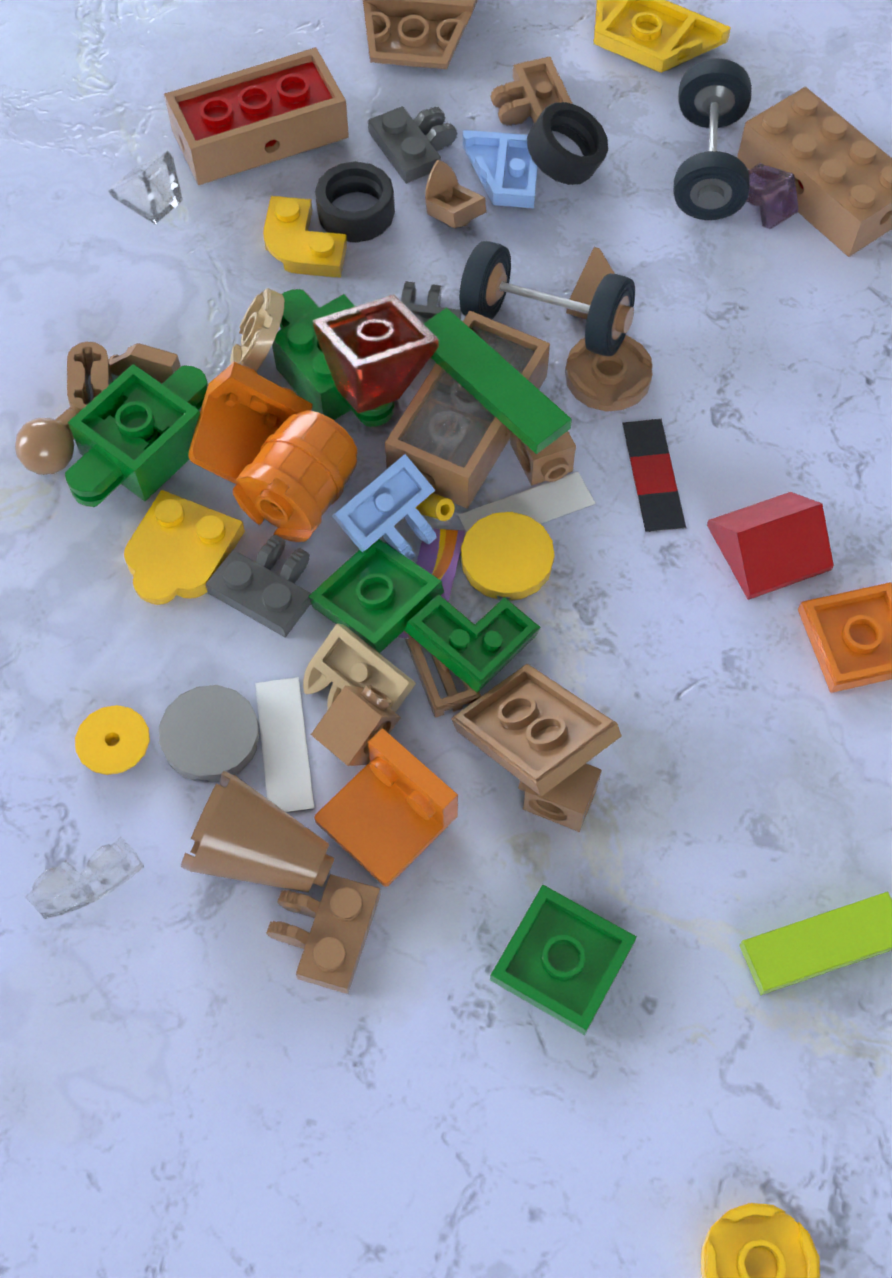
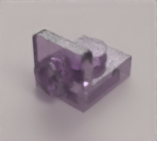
[746,163,799,229]

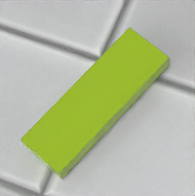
[739,891,892,995]

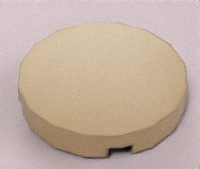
[230,288,285,371]

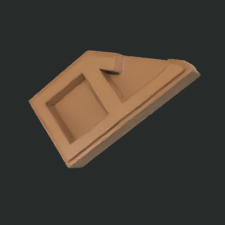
[566,247,615,320]
[109,343,181,384]

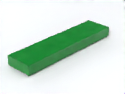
[412,307,572,454]

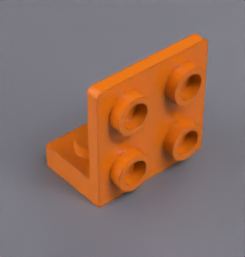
[314,728,458,886]

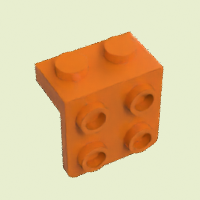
[188,361,313,484]

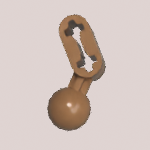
[15,341,113,475]

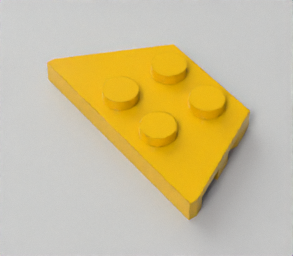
[593,0,731,73]

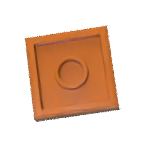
[798,582,892,693]

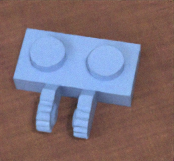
[332,454,437,560]

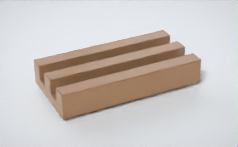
[404,631,481,718]

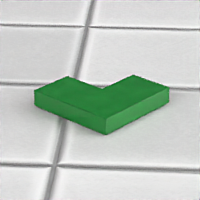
[404,594,541,693]

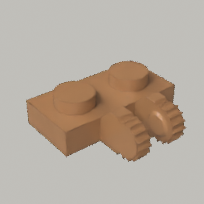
[490,56,573,126]
[266,874,381,994]

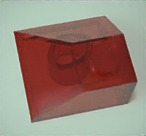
[313,294,439,413]

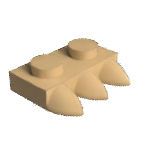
[303,624,416,712]

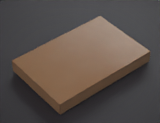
[451,664,622,797]

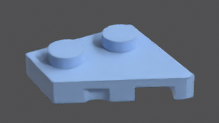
[463,130,538,208]

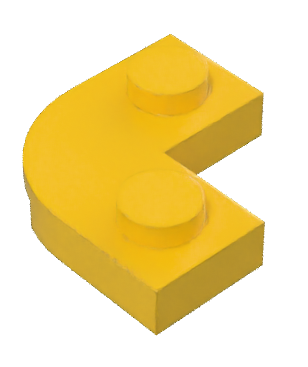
[263,196,347,278]

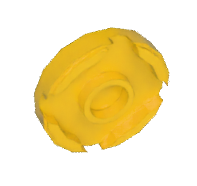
[461,512,555,600]
[701,1203,820,1278]

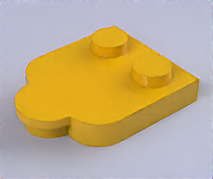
[124,489,245,605]

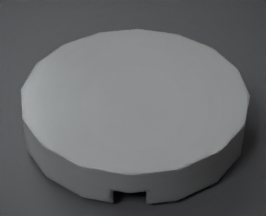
[159,685,259,782]

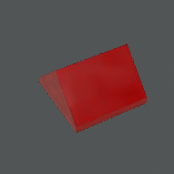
[707,492,834,600]

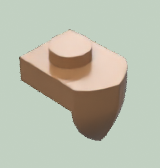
[425,160,487,228]

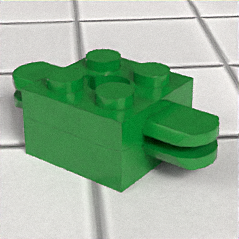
[272,289,397,427]
[65,364,208,507]

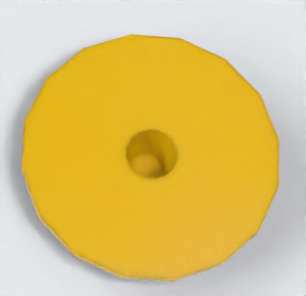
[75,705,150,775]

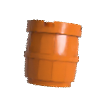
[233,410,357,542]

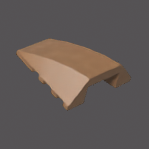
[363,0,478,69]

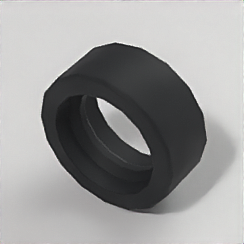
[527,102,609,185]
[315,161,395,242]

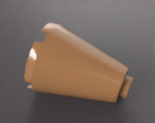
[181,771,335,893]

